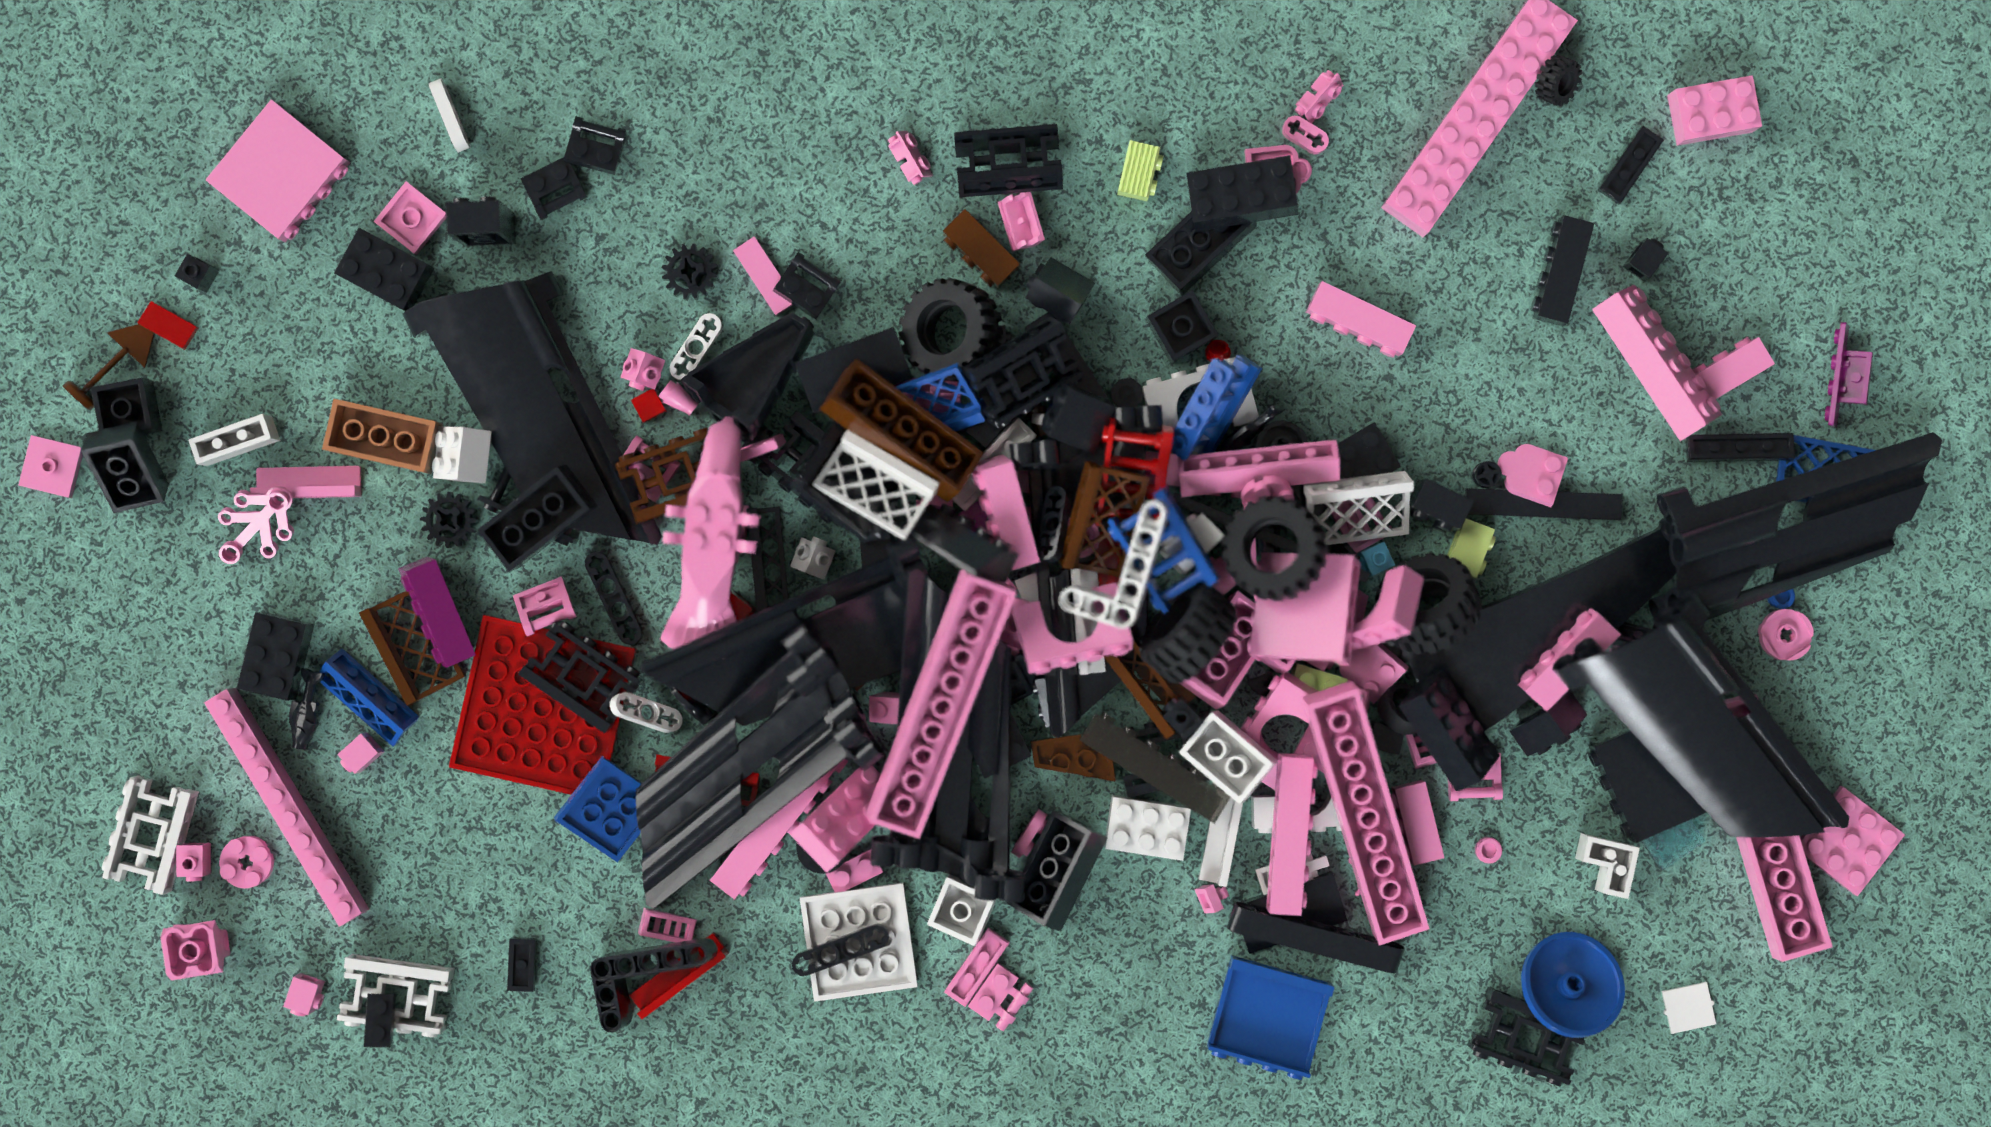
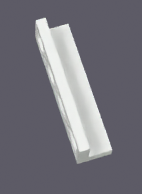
[952,416,1037,511]
[1070,569,1106,675]
[1198,785,1243,887]

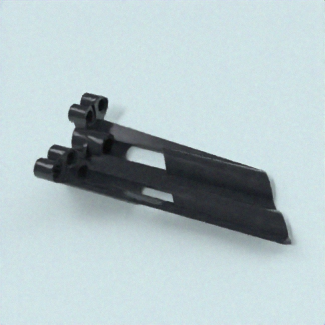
[1649,432,1942,629]

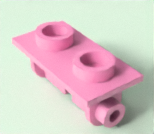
[1295,70,1343,123]
[888,131,933,185]

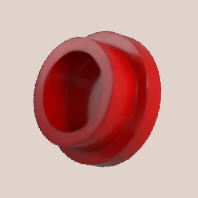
[1205,340,1231,362]

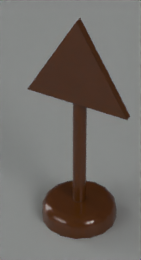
[62,324,154,411]

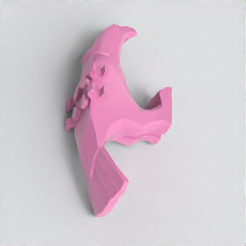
[660,417,760,649]

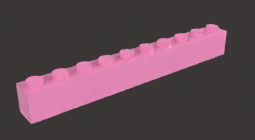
[204,688,369,927]

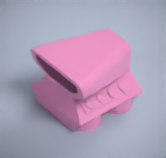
[161,920,230,980]

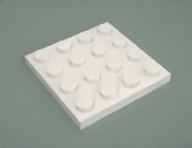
[800,882,918,1002]

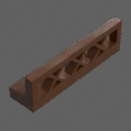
[1104,637,1187,739]

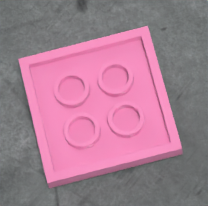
[1800,786,1905,896]

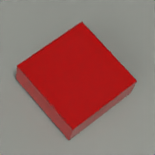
[631,389,666,423]

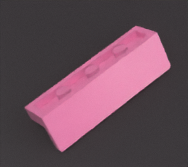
[250,466,361,499]

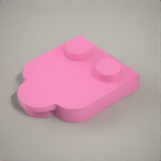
[1244,145,1312,194]
[1497,444,1568,507]
[1340,643,1409,704]

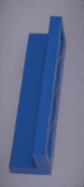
[320,648,419,747]

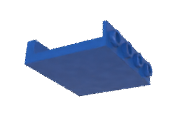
[1207,955,1335,1080]

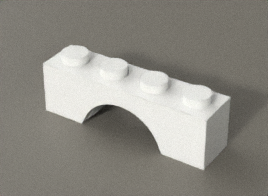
[1251,793,1341,833]

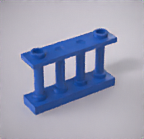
[1108,487,1221,613]

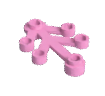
[218,486,294,564]

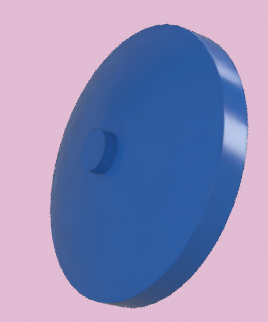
[1521,932,1625,1038]

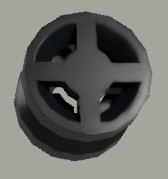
[1472,461,1501,488]

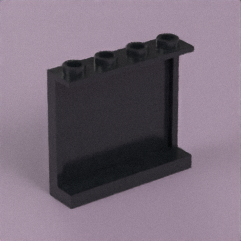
[789,420,908,543]
[1588,730,1707,843]

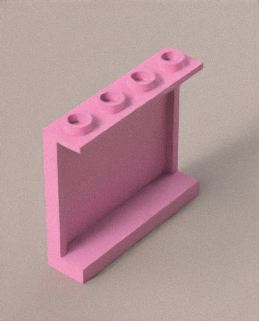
[206,100,350,242]
[1247,552,1361,666]

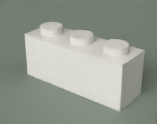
[188,414,280,466]

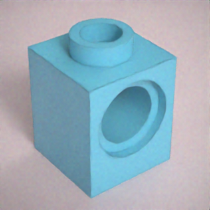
[1357,542,1395,577]

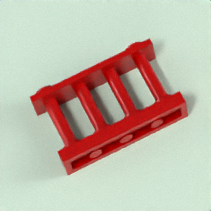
[1091,418,1173,534]

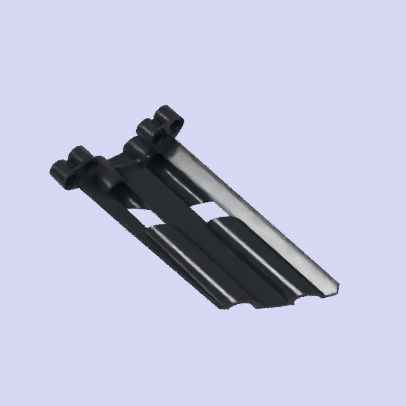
[870,567,1026,903]
[636,623,884,909]

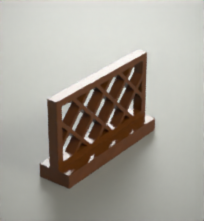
[1059,461,1149,577]
[359,591,465,706]

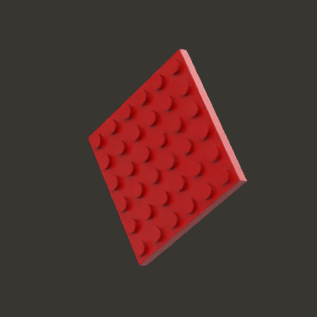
[449,615,637,795]

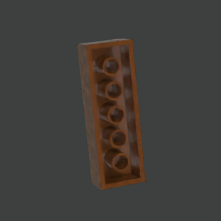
[820,359,984,502]

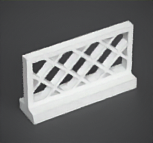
[813,430,939,540]
[1304,471,1414,545]

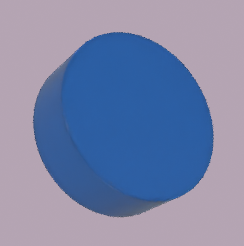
[1767,589,1795,609]

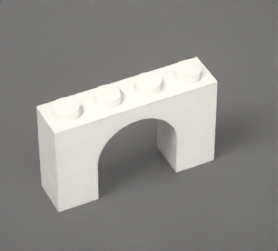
[1142,357,1259,435]

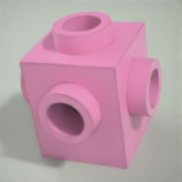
[621,348,665,391]

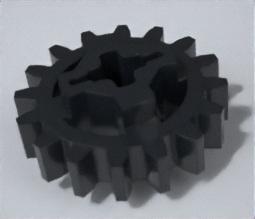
[661,244,719,301]
[420,492,479,548]

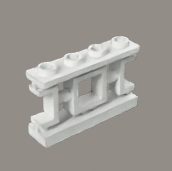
[102,776,199,895]
[337,954,455,1037]

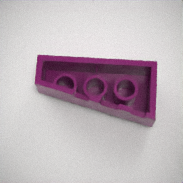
[398,557,476,668]

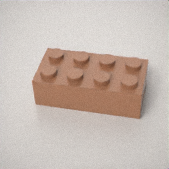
[322,399,443,474]

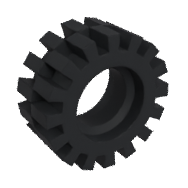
[1535,55,1582,106]

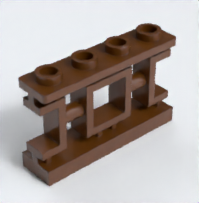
[615,427,708,525]

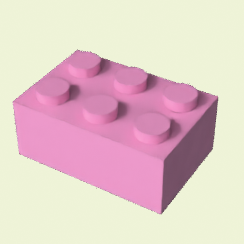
[1667,75,1762,146]

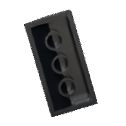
[901,503,1019,582]

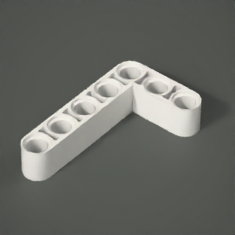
[1060,499,1169,628]

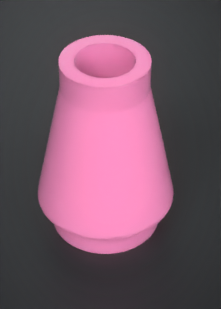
[658,380,698,416]

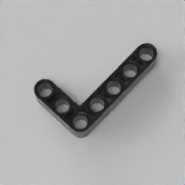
[590,938,717,1033]

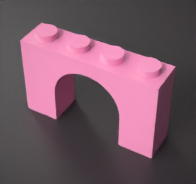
[1351,565,1424,651]
[1013,583,1133,674]
[1240,672,1318,790]

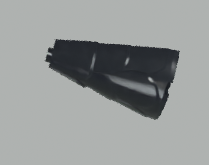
[681,312,814,442]

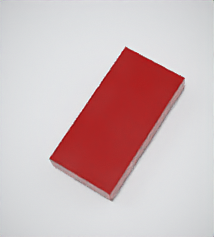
[137,301,199,350]

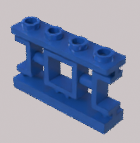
[1171,354,1262,460]

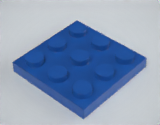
[554,755,642,863]

